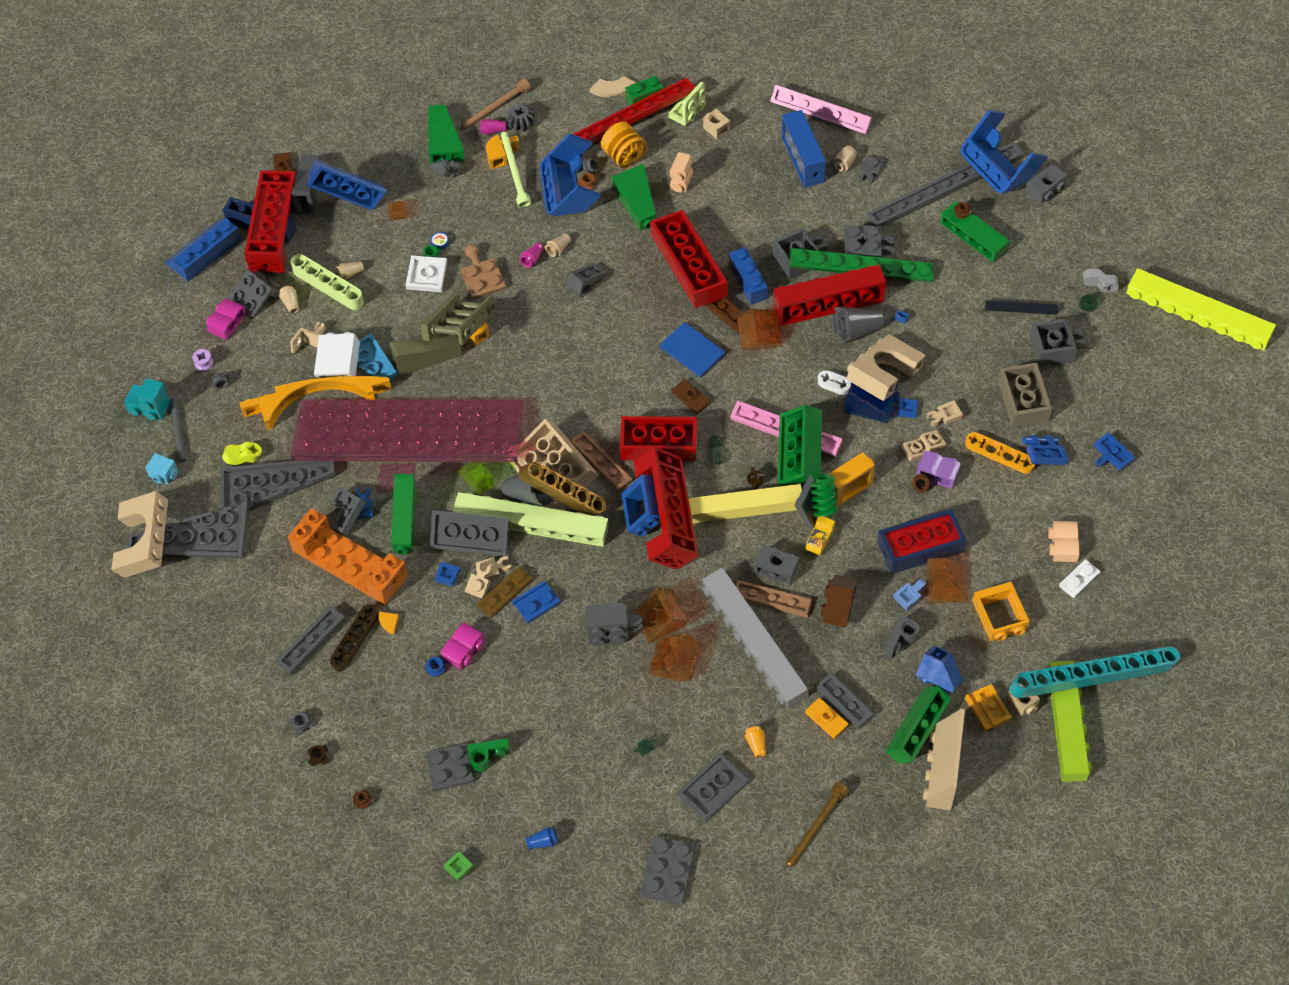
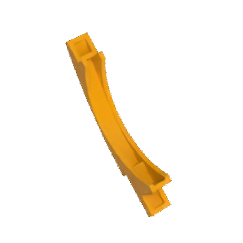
[239,376,392,430]

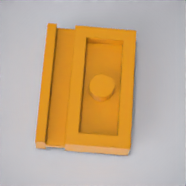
[965,684,1012,732]

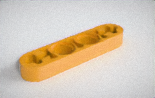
[965,432,1035,474]

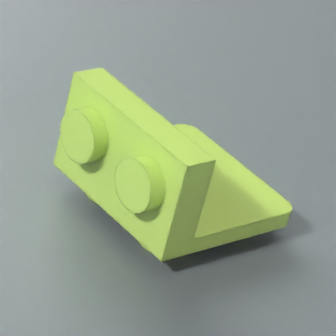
[669,82,706,127]

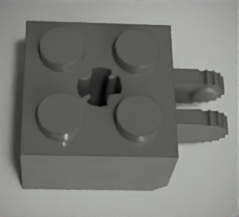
[844,226,895,258]
[772,228,829,279]
[1030,319,1088,366]
[585,603,643,646]

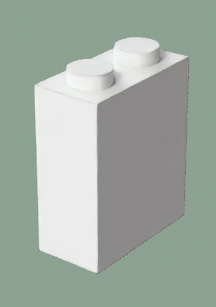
[314,332,360,378]

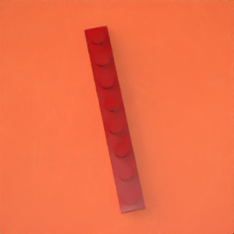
[573,77,695,143]

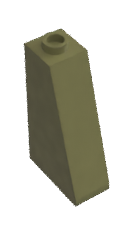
[390,334,464,377]

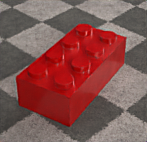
[620,416,697,461]

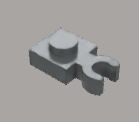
[860,156,884,184]

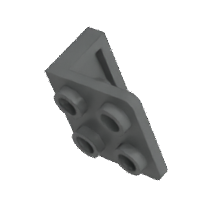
[229,269,280,317]

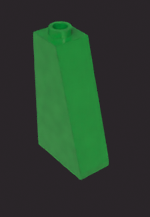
[428,105,465,164]
[611,164,656,231]
[391,474,418,555]

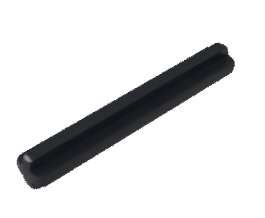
[985,300,1058,315]

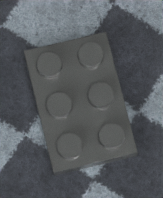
[640,836,695,905]

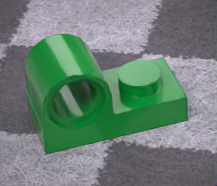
[467,738,510,772]

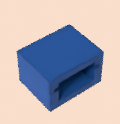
[895,310,909,324]

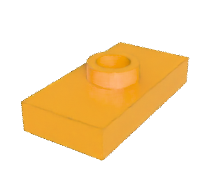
[805,698,849,739]

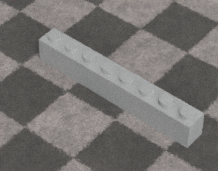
[702,568,809,709]

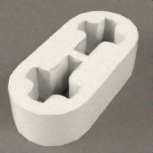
[818,370,852,395]

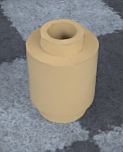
[833,146,857,172]

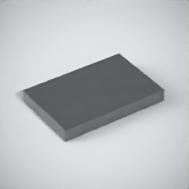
[677,753,750,822]

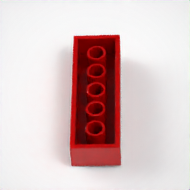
[650,209,728,309]
[773,265,886,327]

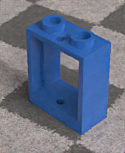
[621,474,660,536]

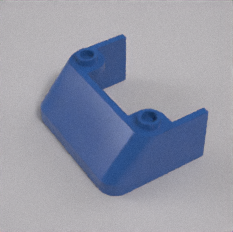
[961,110,1048,193]
[540,133,601,216]

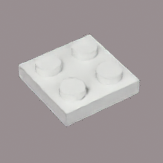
[405,255,447,292]

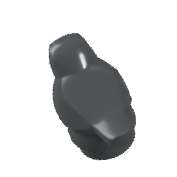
[431,159,459,177]

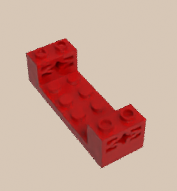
[244,170,296,273]
[633,447,698,569]

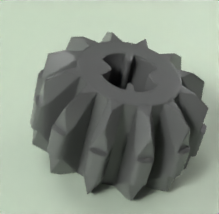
[506,103,535,132]

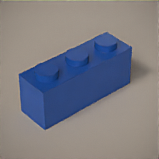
[729,247,768,305]

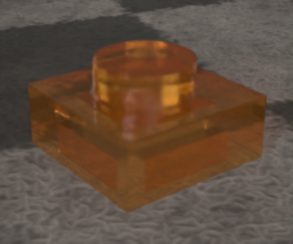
[388,200,407,221]

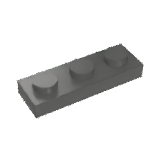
[816,673,874,729]

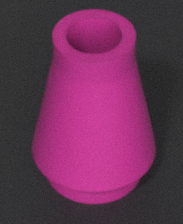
[480,118,506,135]
[520,243,544,268]

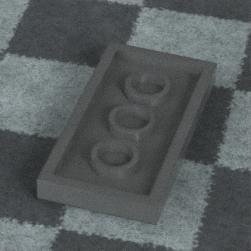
[430,509,510,556]

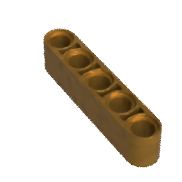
[518,462,606,516]

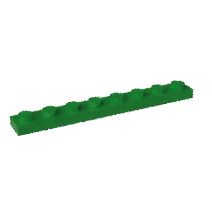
[789,248,934,282]

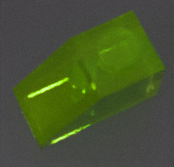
[456,460,494,496]

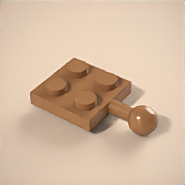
[460,244,506,300]

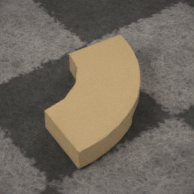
[590,76,636,98]

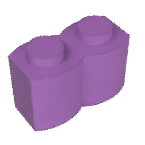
[916,451,961,489]

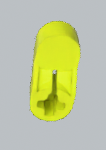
[222,442,262,465]

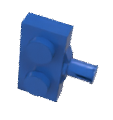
[1094,432,1136,472]

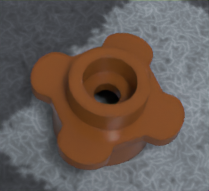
[577,173,598,190]

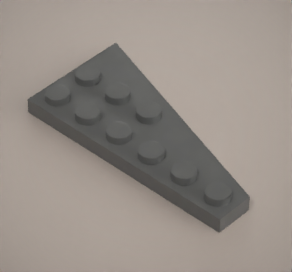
[220,456,335,510]
[127,501,249,558]

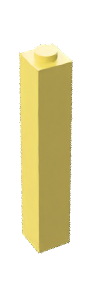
[689,484,802,523]

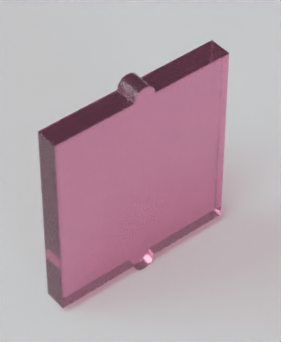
[377,464,413,492]

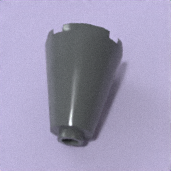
[832,307,885,344]
[501,471,554,506]

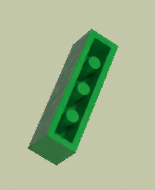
[940,201,1010,263]
[885,685,951,764]

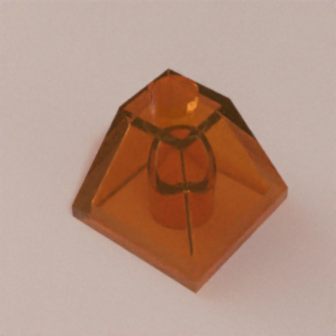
[925,558,969,604]

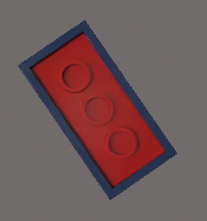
[877,508,967,574]

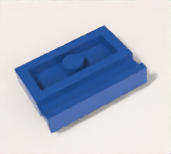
[512,581,561,624]

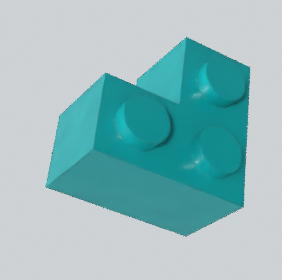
[124,378,170,420]

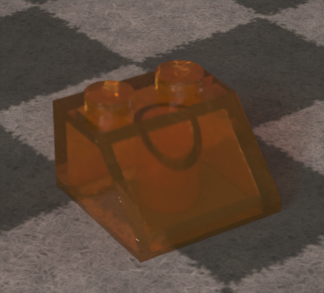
[632,588,689,643]

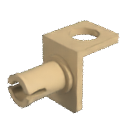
[290,322,327,354]

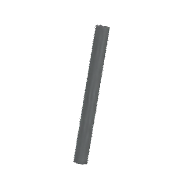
[170,398,186,462]

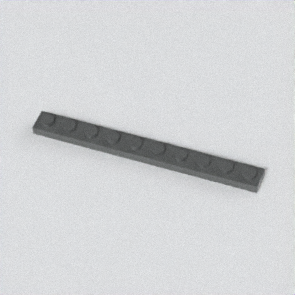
[867,142,1024,227]

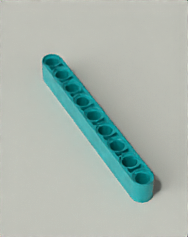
[1009,647,1180,698]

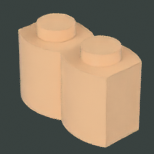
[670,152,693,192]
[1048,521,1079,562]

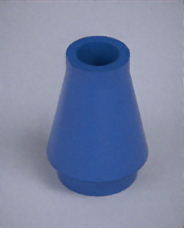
[526,827,558,850]

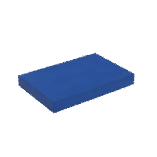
[660,322,725,378]

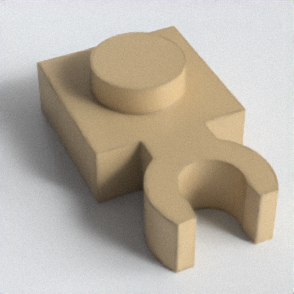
[927,400,963,427]
[475,556,512,580]
[465,562,493,599]

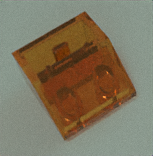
[737,309,783,351]
[648,633,702,682]

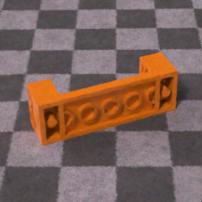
[288,508,408,605]

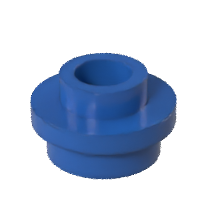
[425,657,446,677]

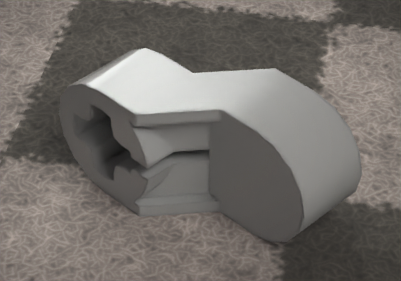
[1083,268,1119,292]

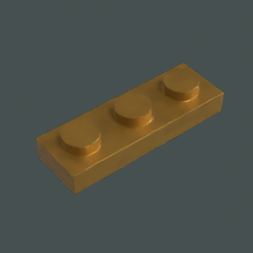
[477,566,533,618]

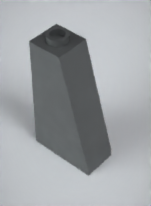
[292,155,320,215]

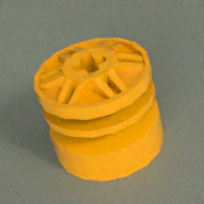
[601,122,647,169]

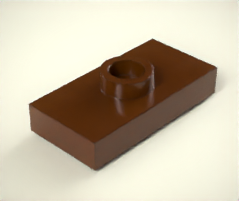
[273,152,293,171]
[671,379,711,415]

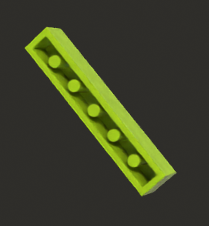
[1048,661,1092,782]

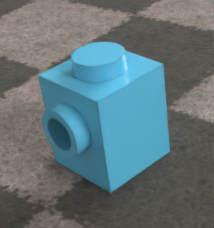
[145,453,178,484]

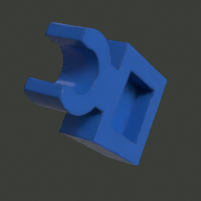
[355,487,374,519]

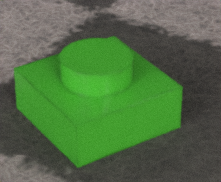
[443,851,474,882]

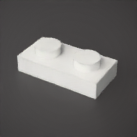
[1059,559,1101,598]

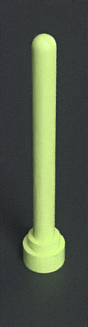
[501,132,531,208]

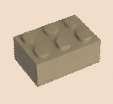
[998,363,1052,427]

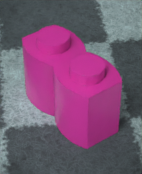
[206,299,246,340]
[440,622,485,670]

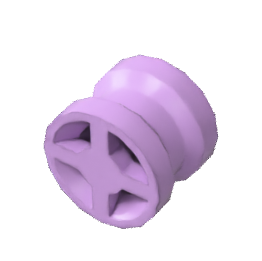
[192,349,213,371]

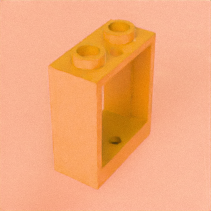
[829,452,875,507]
[972,582,1030,641]

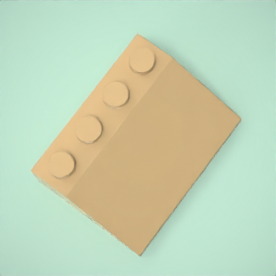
[506,419,599,509]
[923,709,965,810]

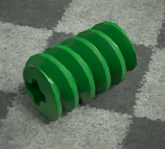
[811,473,838,517]

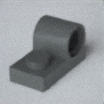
[567,263,607,297]
[884,615,919,659]

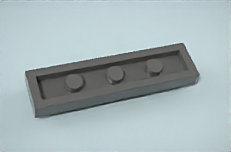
[275,606,345,675]

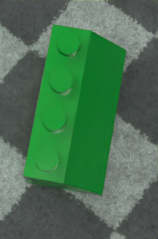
[777,404,822,486]

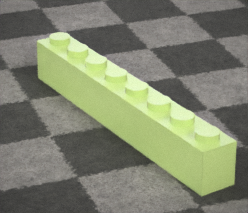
[453,492,609,547]

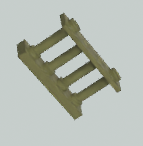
[420,292,496,345]

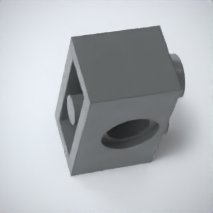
[1025,163,1067,204]
[754,545,799,585]

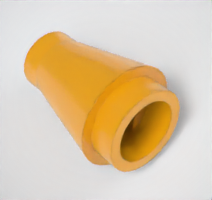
[745,726,767,758]

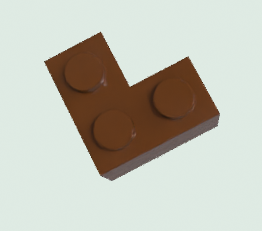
[820,575,858,628]

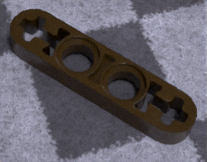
[330,604,379,672]

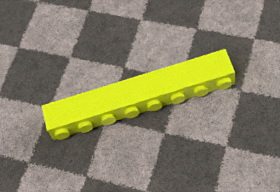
[1126,268,1276,350]

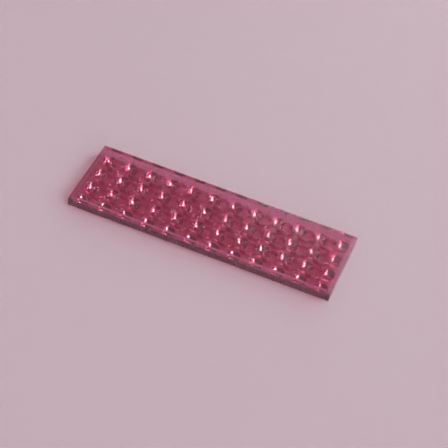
[290,400,523,462]

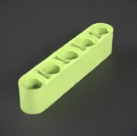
[290,254,364,310]

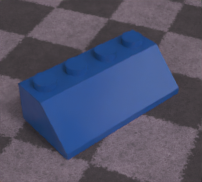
[307,160,386,210]
[165,218,242,282]

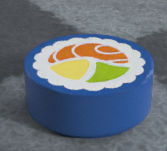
[431,232,449,250]

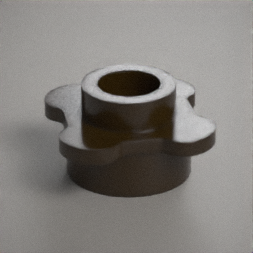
[747,467,763,490]
[308,745,329,766]

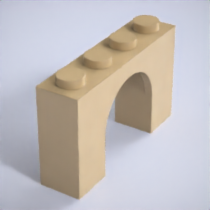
[846,334,926,401]
[111,491,168,577]

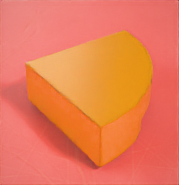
[379,612,399,634]

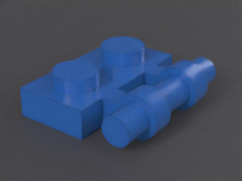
[1022,435,1068,465]

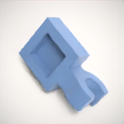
[893,578,927,611]

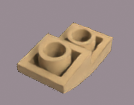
[901,430,946,462]

